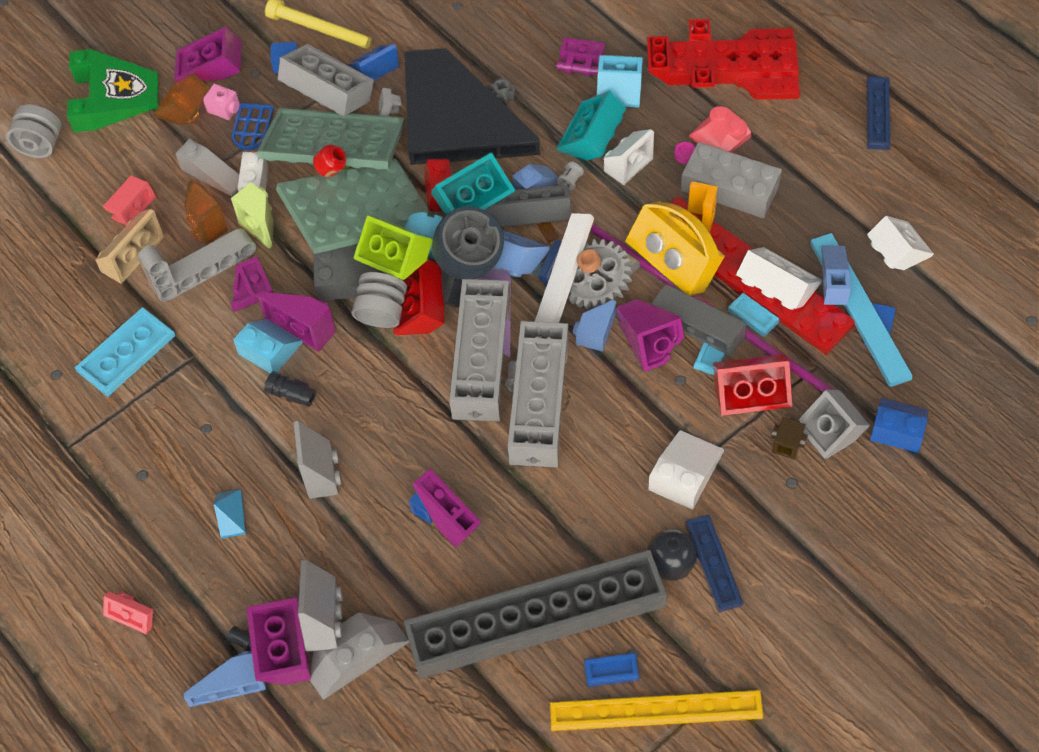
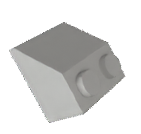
[799,390,870,459]

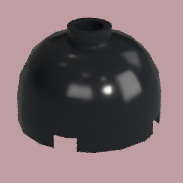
[647,529,697,581]

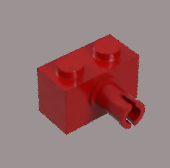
[424,159,452,211]

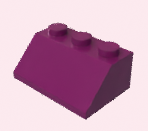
[246,597,311,685]

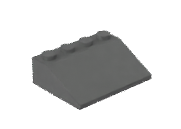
[314,244,385,301]

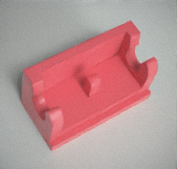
[103,176,156,226]

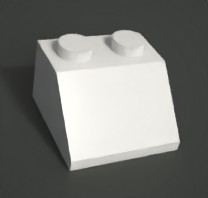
[604,129,654,185]
[867,216,934,270]

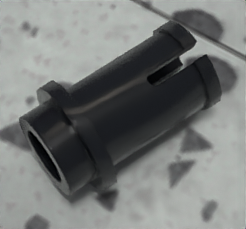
[227,626,252,652]

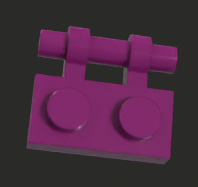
[557,37,605,76]

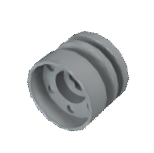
[351,272,407,328]

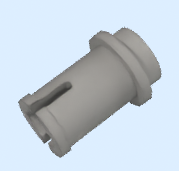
[505,361,517,392]

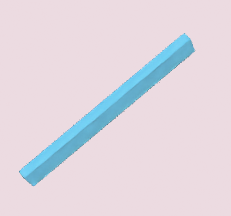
[810,233,912,387]

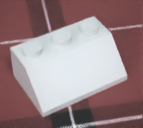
[736,247,822,310]

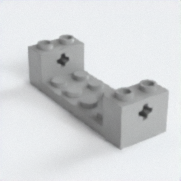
[450,279,511,421]
[508,321,569,468]

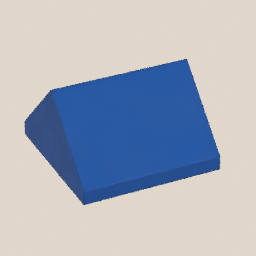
[347,43,399,81]

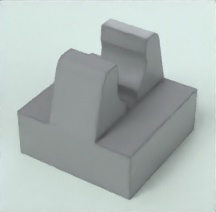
[378,88,401,116]

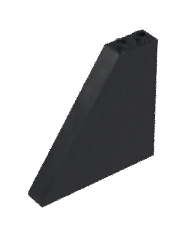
[404,48,540,165]

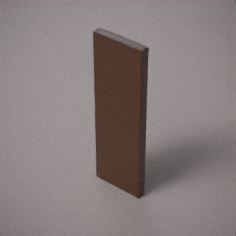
[536,222,560,243]

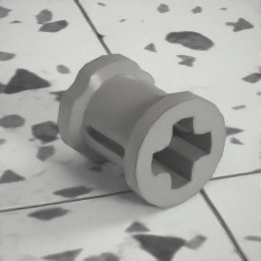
[557,162,584,191]

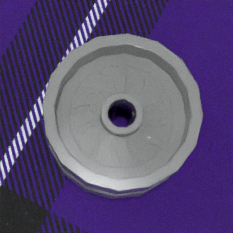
[6,104,62,158]

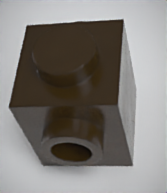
[771,417,808,460]

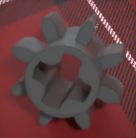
[490,79,515,105]

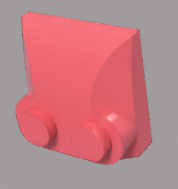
[689,106,751,153]

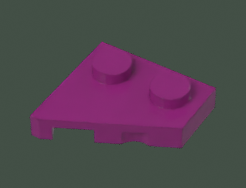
[231,257,274,312]

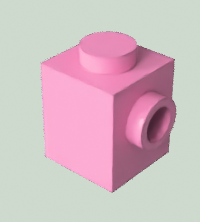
[203,84,240,120]

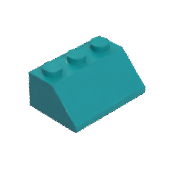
[556,91,626,160]
[431,153,516,215]

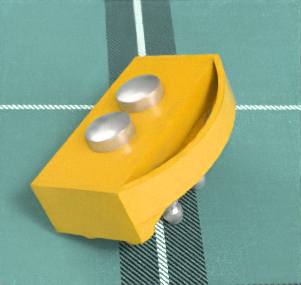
[625,201,725,296]

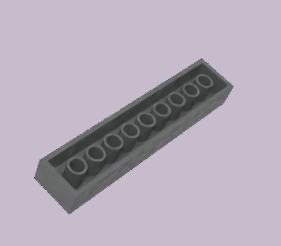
[404,550,667,679]

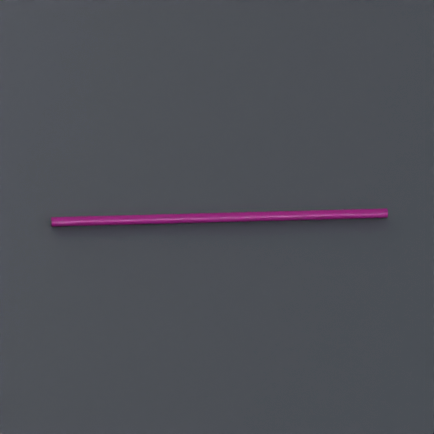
[590,223,835,393]

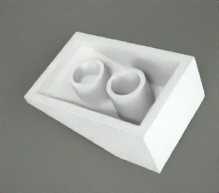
[648,430,724,510]

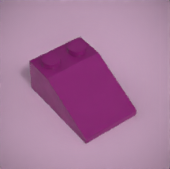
[174,26,242,83]
[257,292,336,352]

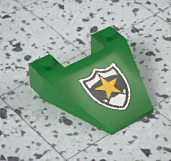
[67,49,159,133]

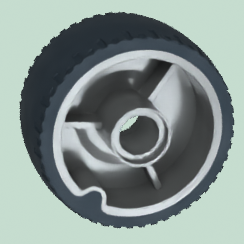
[432,206,504,280]

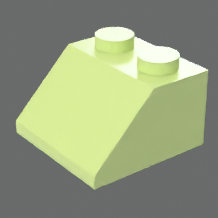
[231,182,274,248]

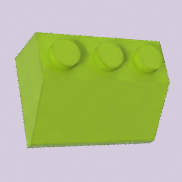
[353,215,433,280]

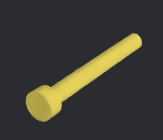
[265,0,371,49]

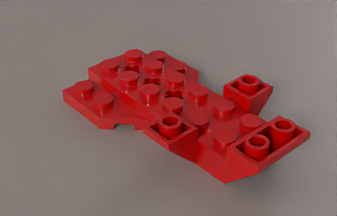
[647,19,800,100]

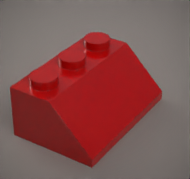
[393,259,445,335]
[713,354,793,416]

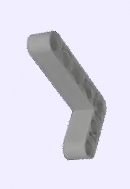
[138,228,256,302]

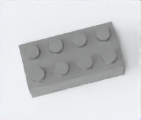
[278,44,374,116]
[681,142,782,218]

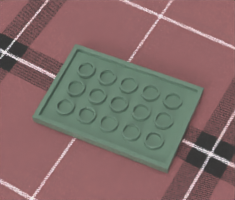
[257,108,405,170]
[276,159,434,254]

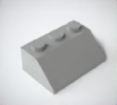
[298,560,343,652]

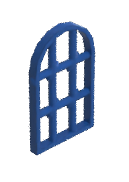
[232,103,274,150]

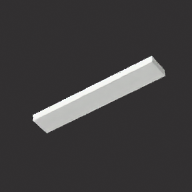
[535,214,594,339]

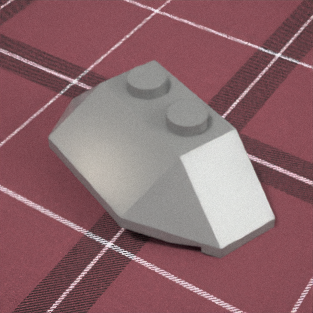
[310,612,409,700]

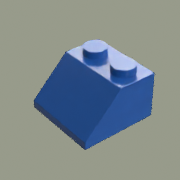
[870,398,928,453]

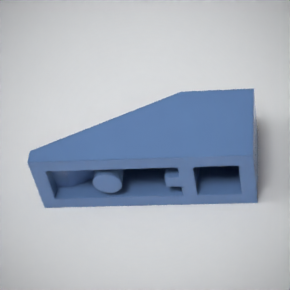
[184,651,266,707]

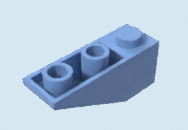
[821,246,851,305]

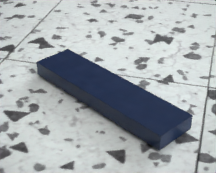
[867,76,890,150]
[685,514,743,613]

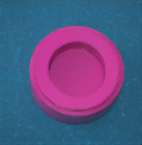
[674,142,696,164]

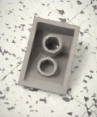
[294,421,341,499]

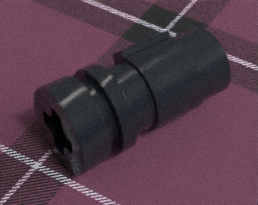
[264,371,316,407]

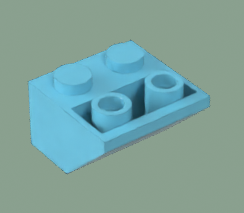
[597,55,643,107]

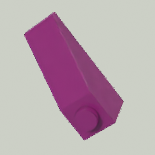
[412,468,482,548]

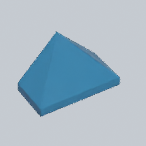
[214,489,246,538]

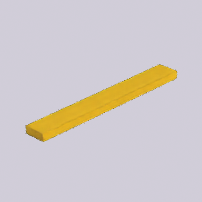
[550,690,763,731]

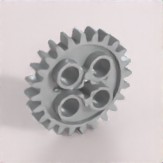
[568,239,633,311]

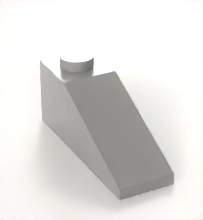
[176,139,239,196]

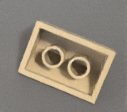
[95,209,164,284]

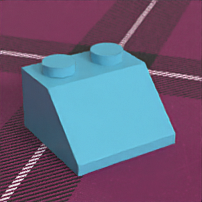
[233,319,303,373]

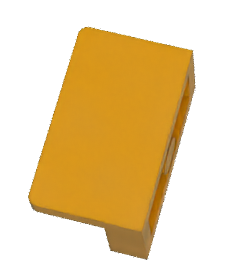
[688,181,718,231]

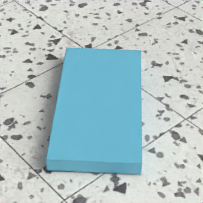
[75,307,175,397]

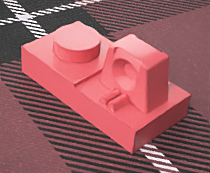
[103,591,153,634]

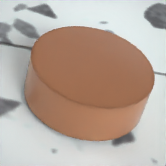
[577,249,601,273]

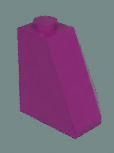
[616,299,684,372]

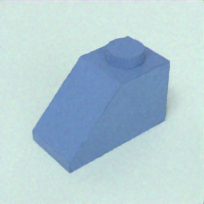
[512,164,558,190]
[573,300,616,351]

